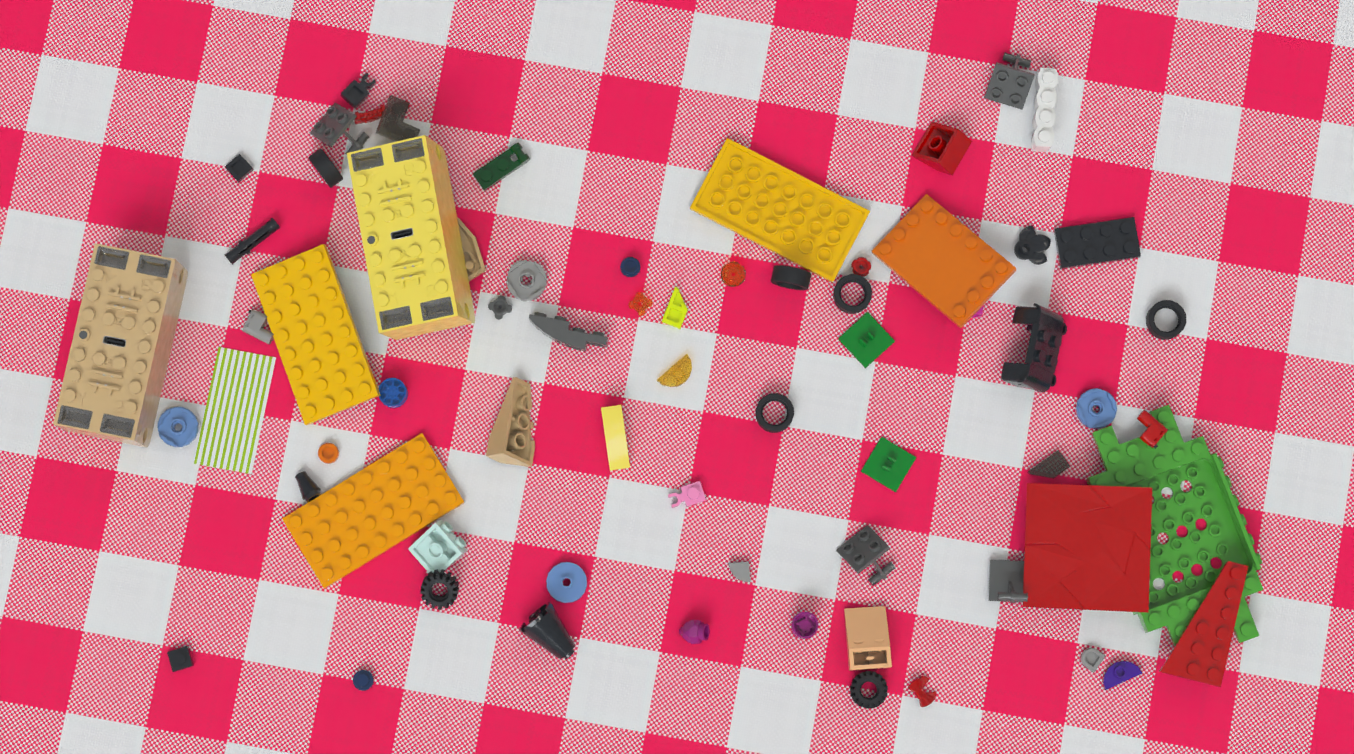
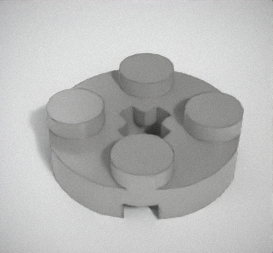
[507,260,547,301]

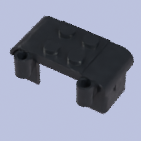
[1001,303,1067,393]

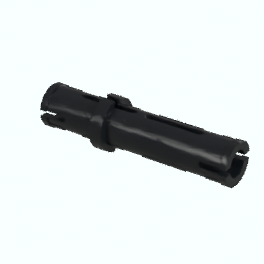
[224,218,280,265]

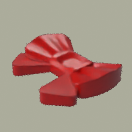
[908,676,936,707]

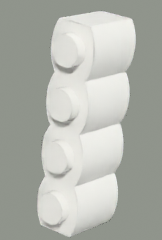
[1031,68,1058,152]

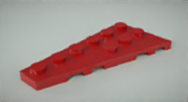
[1159,561,1248,687]

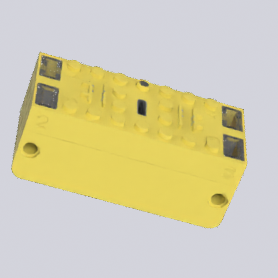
[347,135,475,340]

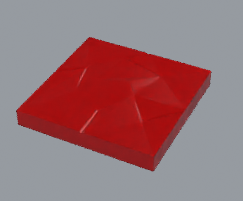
[1023,483,1153,613]

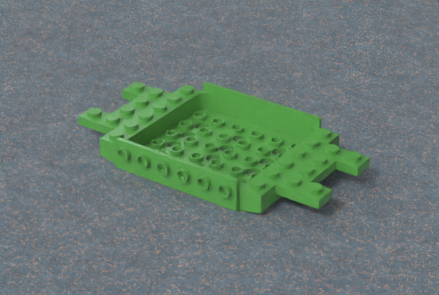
[1086,405,1263,647]

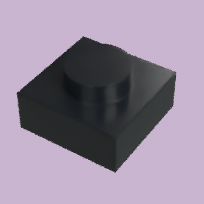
[167,646,194,672]

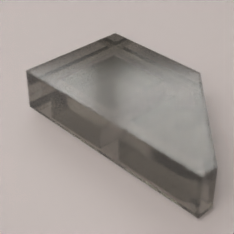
[1027,450,1070,479]

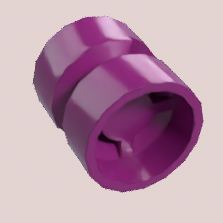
[791,612,818,639]

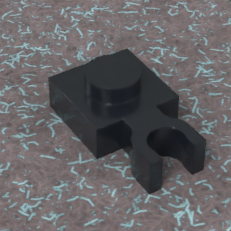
[341,73,376,109]

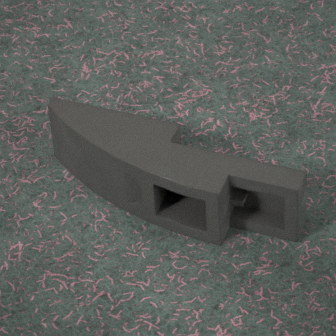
[529,312,608,352]

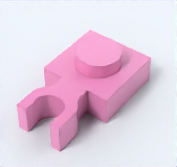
[668,481,706,508]

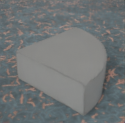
[728,562,751,582]

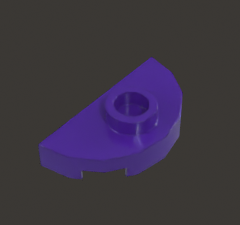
[1103,661,1142,690]

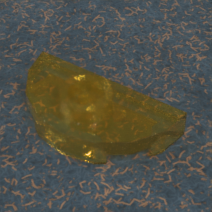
[657,354,692,387]

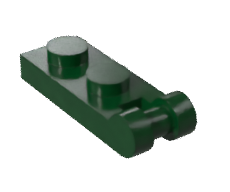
[473,142,530,191]

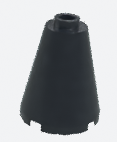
[519,602,575,659]

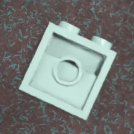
[408,520,468,573]

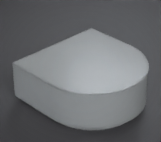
[1080,648,1105,673]

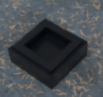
[225,154,254,183]

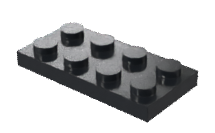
[1054,217,1141,269]

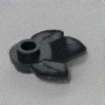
[1014,226,1051,265]

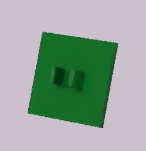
[838,312,895,369]
[861,437,917,492]

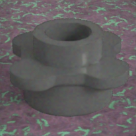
[488,295,512,320]

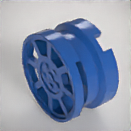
[378,378,408,408]

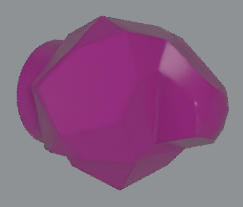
[679,620,710,644]

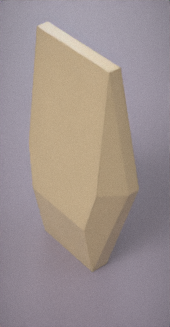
[457,217,486,281]

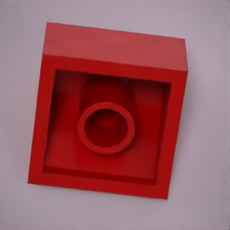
[912,122,972,175]

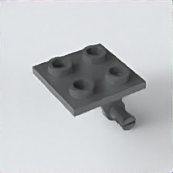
[984,52,1035,110]
[310,103,370,155]
[836,525,896,586]
[988,560,1028,603]

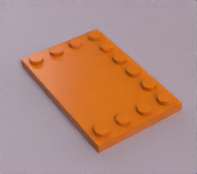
[872,194,1016,328]

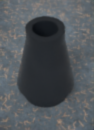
[295,471,321,503]

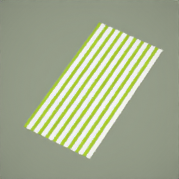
[194,347,276,474]

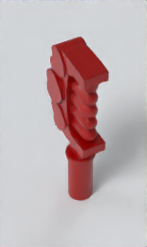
[354,100,410,125]

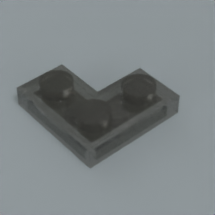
[376,95,420,142]

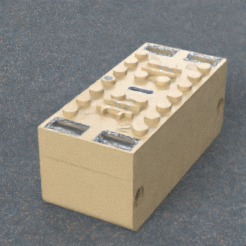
[53,243,188,448]

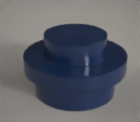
[620,257,641,277]
[353,670,374,691]

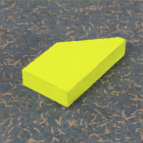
[661,287,688,329]

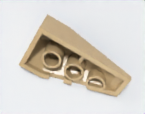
[486,377,535,467]

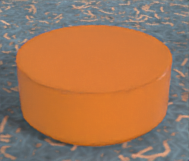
[318,443,339,464]

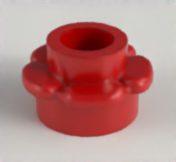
[851,257,871,277]

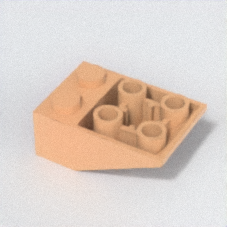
[844,606,892,671]

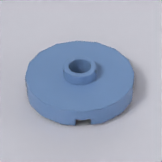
[1075,388,1117,429]
[157,407,199,447]
[546,562,587,603]

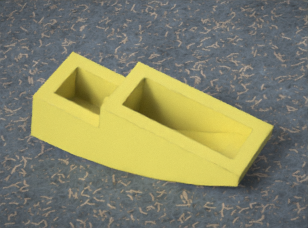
[601,405,630,471]

